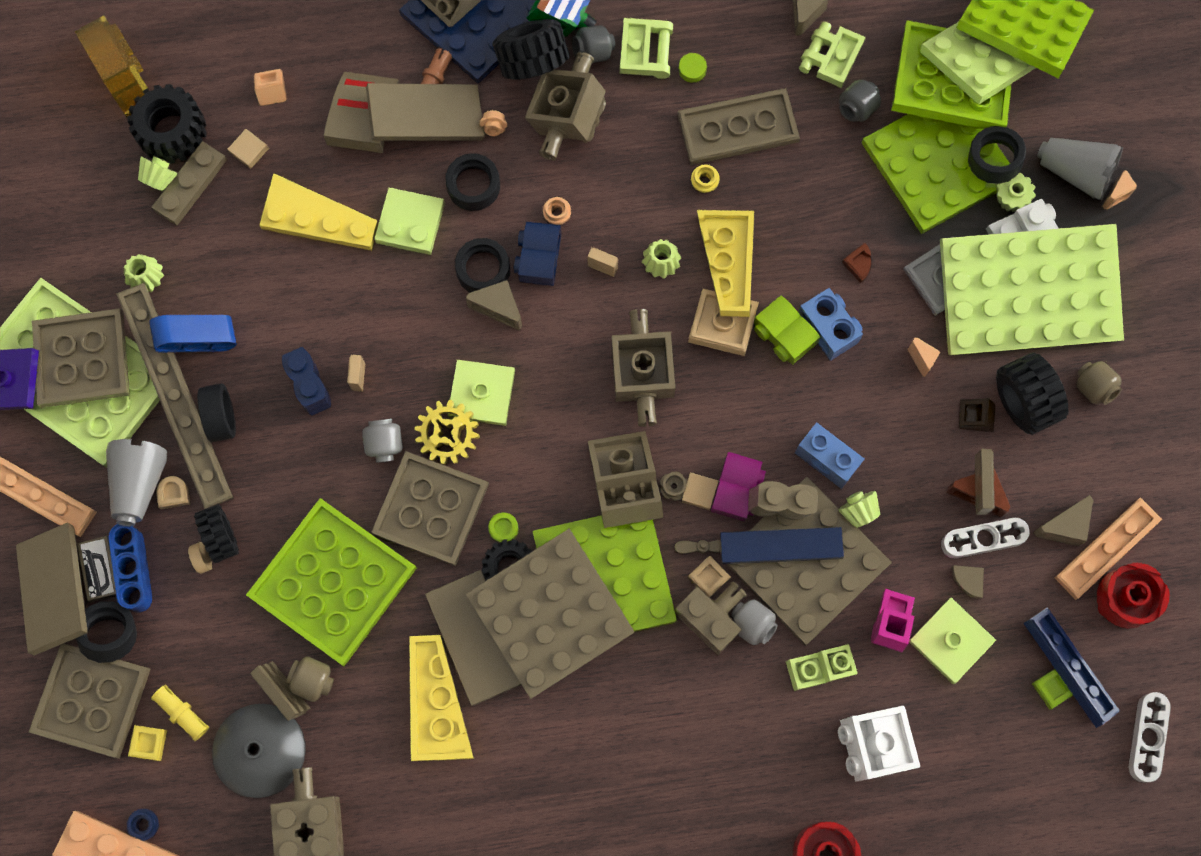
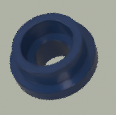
[126,809,159,841]

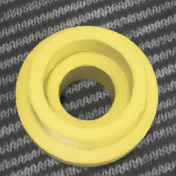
[691,165,719,193]

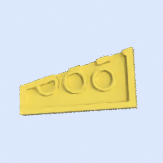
[260,174,378,251]
[697,210,754,317]
[409,635,474,761]

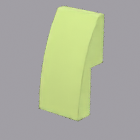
[786,644,858,691]

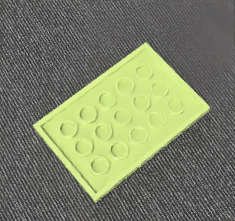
[940,224,1124,355]
[0,278,160,468]

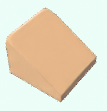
[254,69,287,106]
[1102,170,1137,210]
[907,338,941,377]

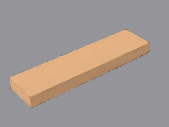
[0,457,97,537]
[1054,497,1162,600]

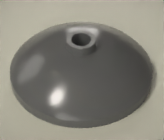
[212,704,306,798]

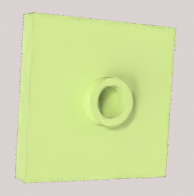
[447,360,515,426]
[909,598,996,685]

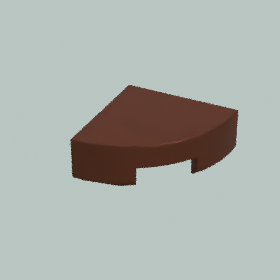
[842,243,871,284]

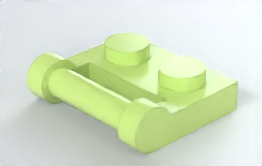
[620,18,673,79]

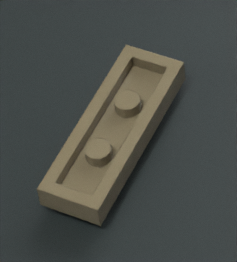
[151,141,227,226]

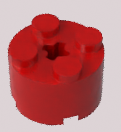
[1097,563,1170,628]
[793,822,861,856]

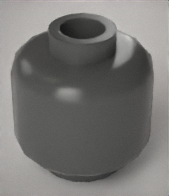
[572,25,615,63]
[839,80,881,122]

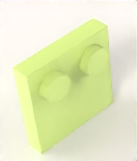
[374,187,445,255]

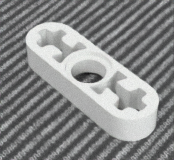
[941,518,1030,559]
[1129,692,1170,782]

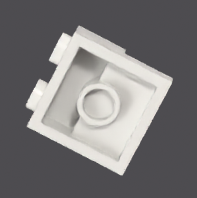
[986,199,1059,234]
[838,706,920,782]

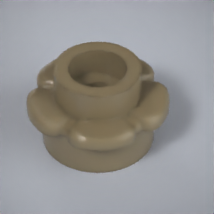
[660,472,688,501]

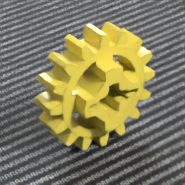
[414,400,480,465]

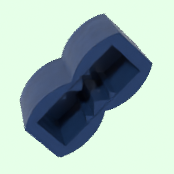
[514,222,561,286]
[282,347,331,416]

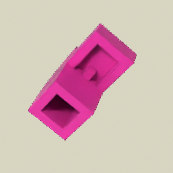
[871,589,915,652]

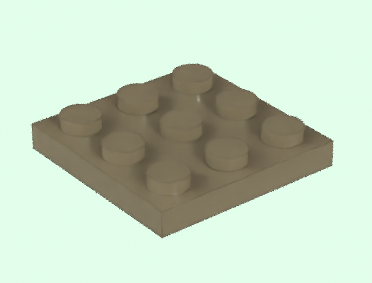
[32,308,130,408]
[371,451,489,567]
[29,643,151,759]

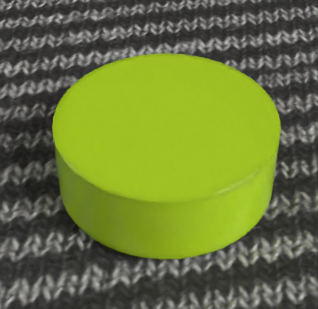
[679,53,707,83]
[488,512,519,543]

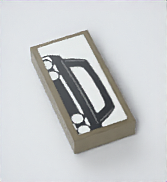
[77,536,116,602]

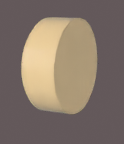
[188,542,212,574]

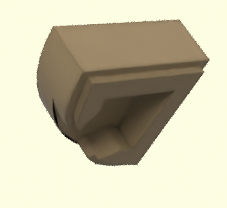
[951,565,984,599]

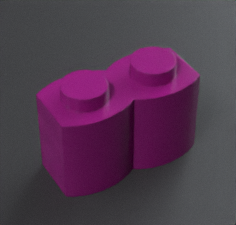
[710,452,766,522]

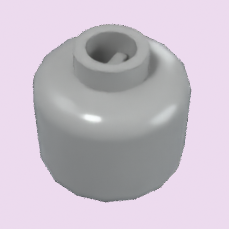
[362,419,403,462]
[731,599,777,645]

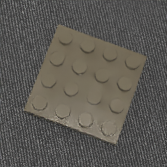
[726,477,892,646]
[466,529,635,699]

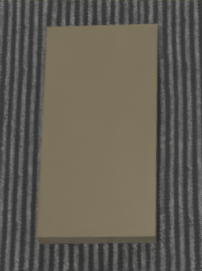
[366,83,485,141]
[677,88,800,165]
[16,523,88,656]
[425,570,522,707]

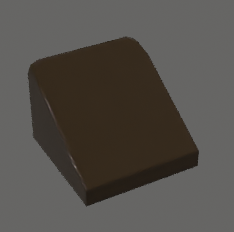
[959,398,995,432]

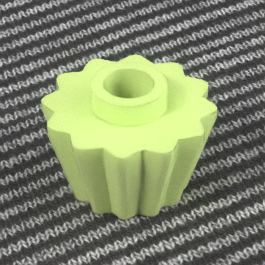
[138,156,178,191]
[997,173,1036,212]
[642,239,681,278]
[124,254,164,292]
[838,491,880,528]

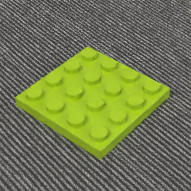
[956,0,1094,79]
[891,20,1012,129]
[862,114,1010,234]
[246,498,417,666]
[533,516,677,632]

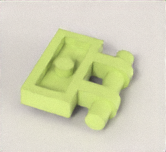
[799,21,866,88]

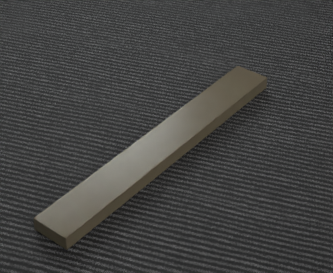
[116,283,234,509]

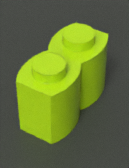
[754,295,820,365]

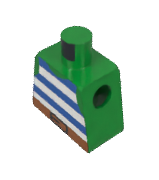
[526,0,597,37]

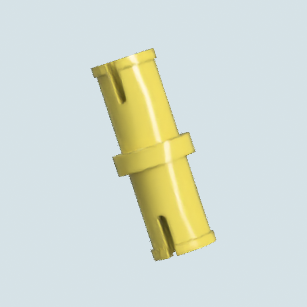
[151,684,209,741]

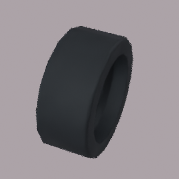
[968,126,1026,184]
[445,153,500,211]
[455,238,510,293]
[197,383,236,443]
[76,602,137,663]

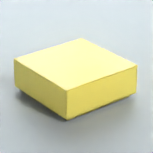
[128,725,167,761]

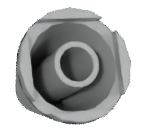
[1037,138,1123,200]
[106,439,167,527]

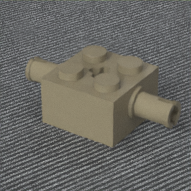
[525,52,606,161]
[612,309,675,427]
[270,767,344,856]

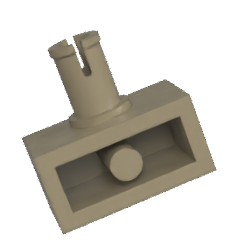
[675,582,747,655]

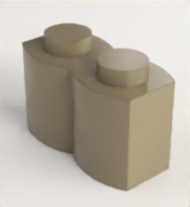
[748,481,818,519]

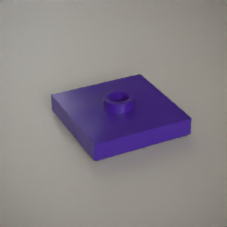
[0,348,39,410]

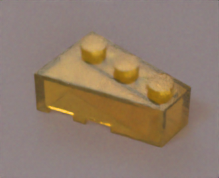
[75,15,150,118]

